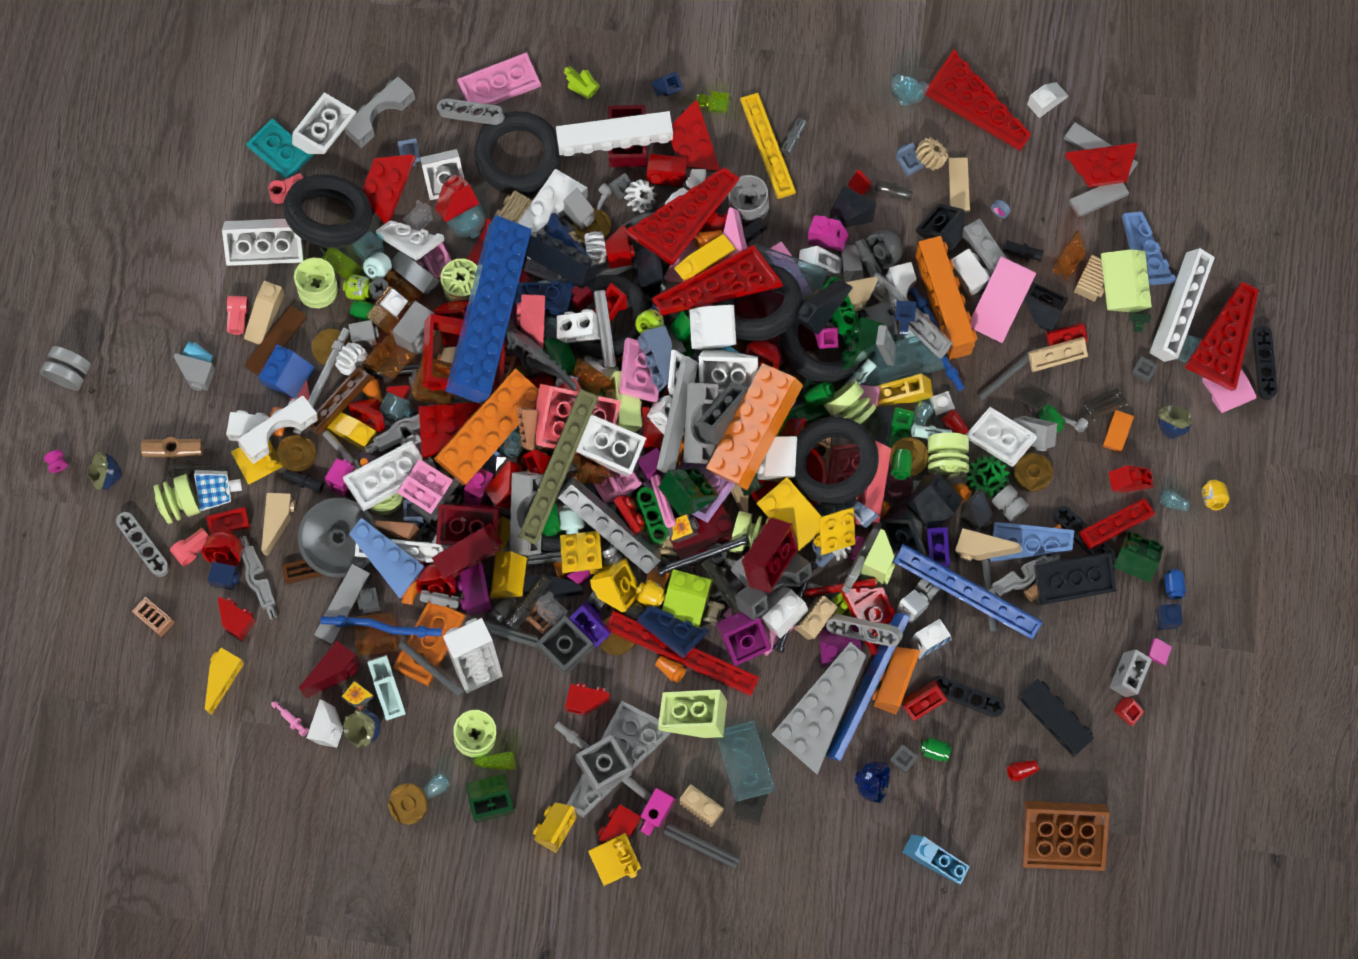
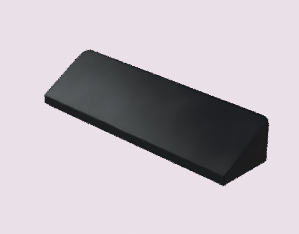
[867,407,893,447]

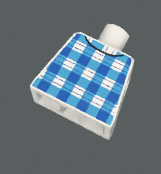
[194,470,242,511]
[909,619,952,659]

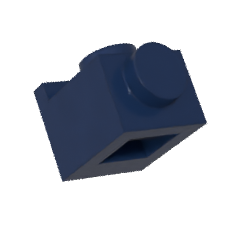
[651,71,684,97]

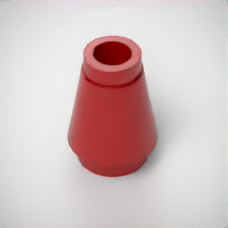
[941,409,970,435]
[1007,760,1039,782]

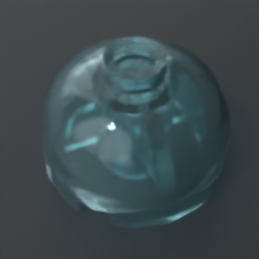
[890,74,929,107]
[447,204,486,239]

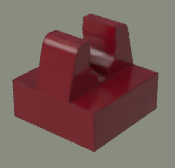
[570,285,595,312]

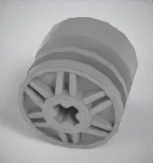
[728,175,769,224]

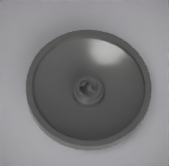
[297,498,377,578]

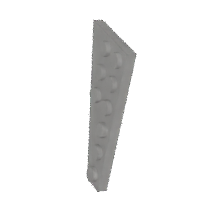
[772,642,867,775]
[567,701,672,818]

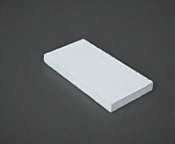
[343,440,428,511]

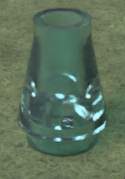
[911,401,934,428]
[503,432,523,457]
[1159,489,1191,512]
[423,772,451,800]

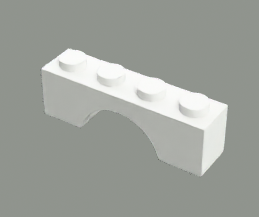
[885,262,930,344]
[238,396,318,464]

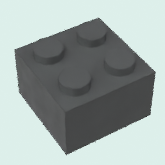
[536,616,594,676]

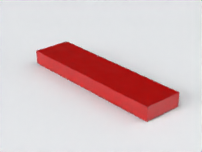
[1079,498,1155,550]

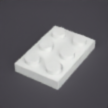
[966,407,1037,467]

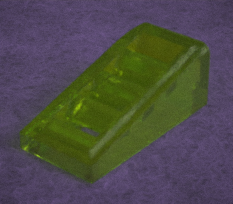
[473,751,517,771]

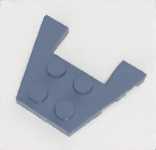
[812,499,879,567]

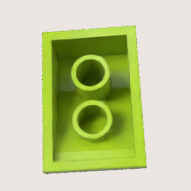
[662,569,712,628]

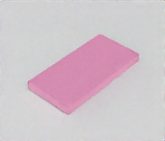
[457,52,541,105]
[970,256,1036,343]

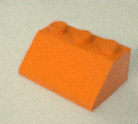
[872,647,920,715]

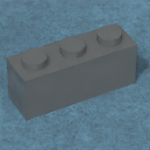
[697,382,748,445]

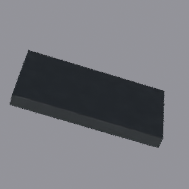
[1034,552,1117,605]

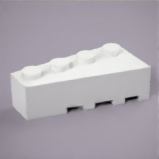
[518,169,588,233]

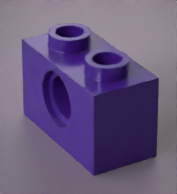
[927,527,950,569]

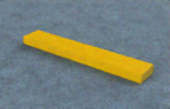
[740,93,796,199]

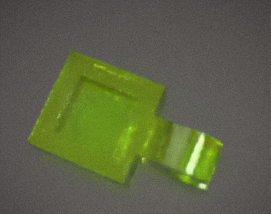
[696,91,730,113]

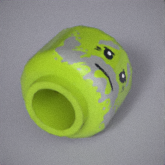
[343,275,371,301]
[635,309,664,334]

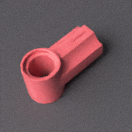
[268,173,303,204]
[227,295,249,335]
[170,528,209,566]

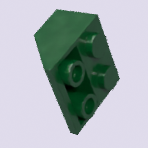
[842,317,883,369]
[543,339,581,383]
[658,468,719,515]
[1113,531,1164,583]
[465,773,515,824]

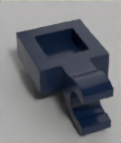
[895,301,917,335]

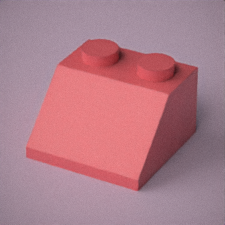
[516,295,545,349]

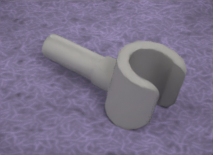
[596,183,612,210]
[1062,416,1088,432]

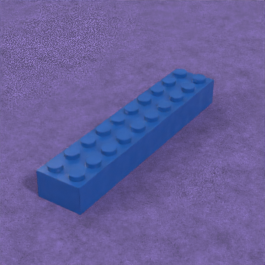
[445,215,532,404]

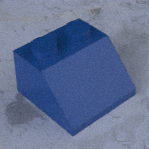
[258,344,315,399]

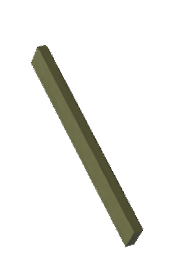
[518,389,599,545]

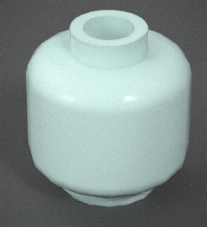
[363,252,392,280]
[558,506,585,534]

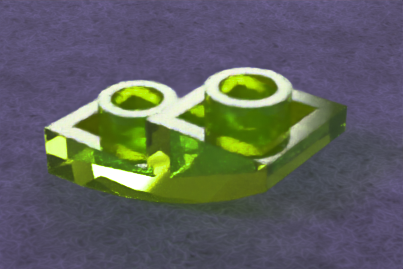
[322,248,363,280]

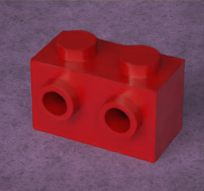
[646,154,687,187]

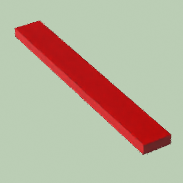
[606,610,759,696]

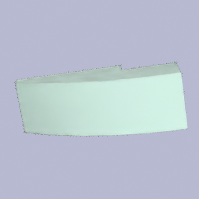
[368,655,406,720]

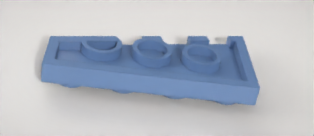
[1122,212,1176,286]
[349,518,425,598]
[990,522,1074,562]

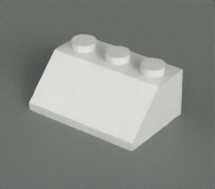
[292,92,356,154]

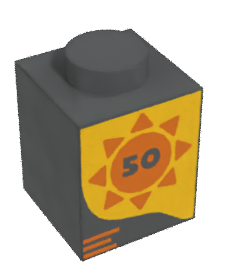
[667,514,699,543]
[342,681,375,711]

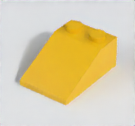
[757,477,822,551]
[533,802,577,853]

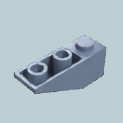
[638,326,672,392]

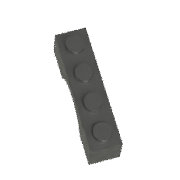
[735,553,813,620]

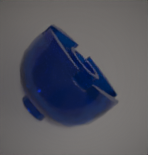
[855,761,890,804]

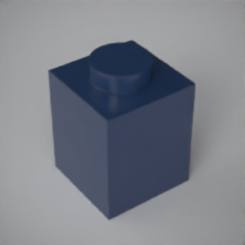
[207,562,240,590]
[1156,604,1183,630]

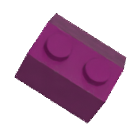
[457,563,491,615]
[716,612,771,666]
[818,625,862,668]

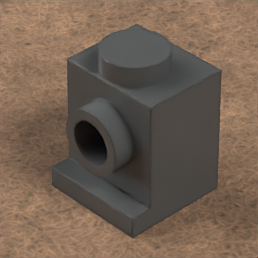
[357,588,382,616]

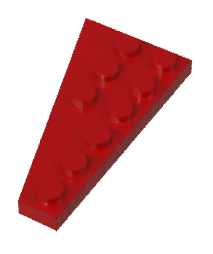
[924,49,1031,152]
[625,167,740,266]
[652,245,783,315]
[1184,282,1259,391]
[419,402,536,461]

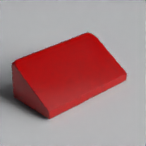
[902,680,948,721]

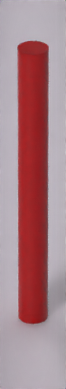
[803,578,877,598]

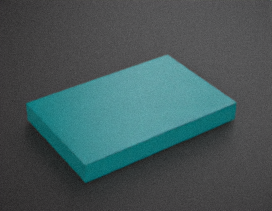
[246,118,314,179]

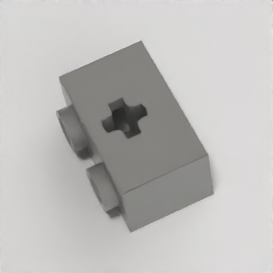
[1109,650,1152,697]

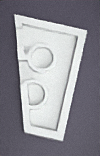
[376,221,444,261]

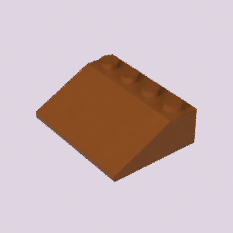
[1023,801,1110,871]

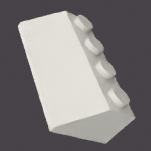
[222,219,304,266]

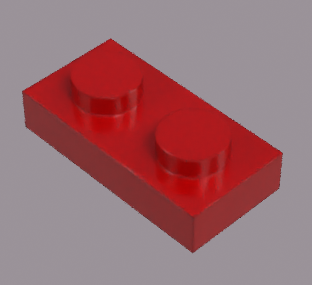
[1046,323,1088,346]
[614,494,646,534]
[206,507,250,535]

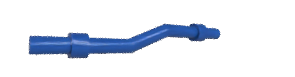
[910,286,965,391]
[321,615,442,638]

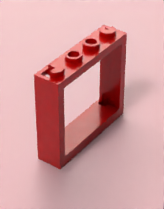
[422,314,505,395]

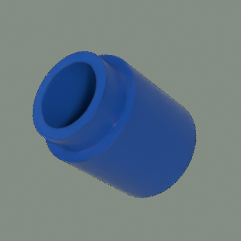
[1164,569,1186,600]

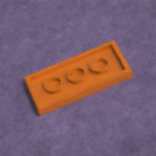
[393,601,466,687]

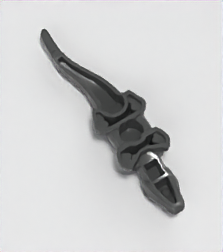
[505,318,577,391]

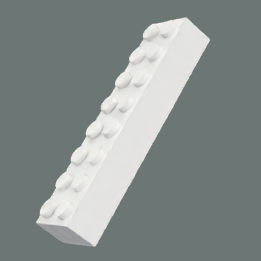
[443,618,503,694]

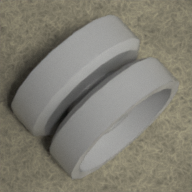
[40,346,91,391]

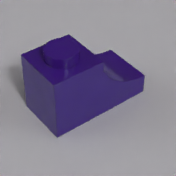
[569,600,612,648]

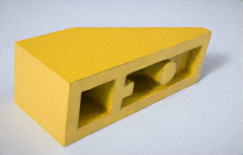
[674,234,735,281]
[874,374,933,407]
[326,413,377,453]
[205,648,244,715]

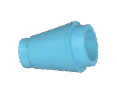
[182,341,213,363]

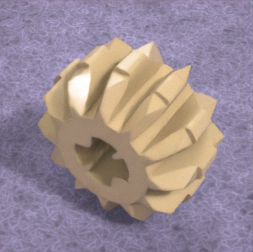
[915,137,948,170]

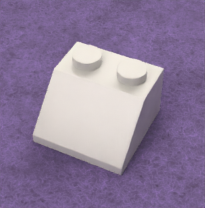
[420,149,464,200]
[690,305,736,350]
[757,436,797,482]
[759,586,809,638]

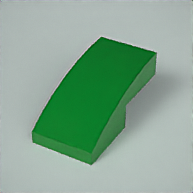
[888,407,914,448]

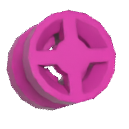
[43,450,68,473]

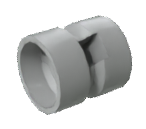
[992,485,1029,522]

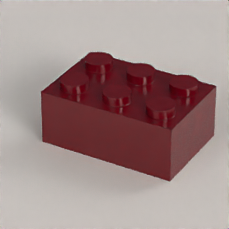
[608,105,647,167]
[742,517,798,593]
[432,523,503,579]

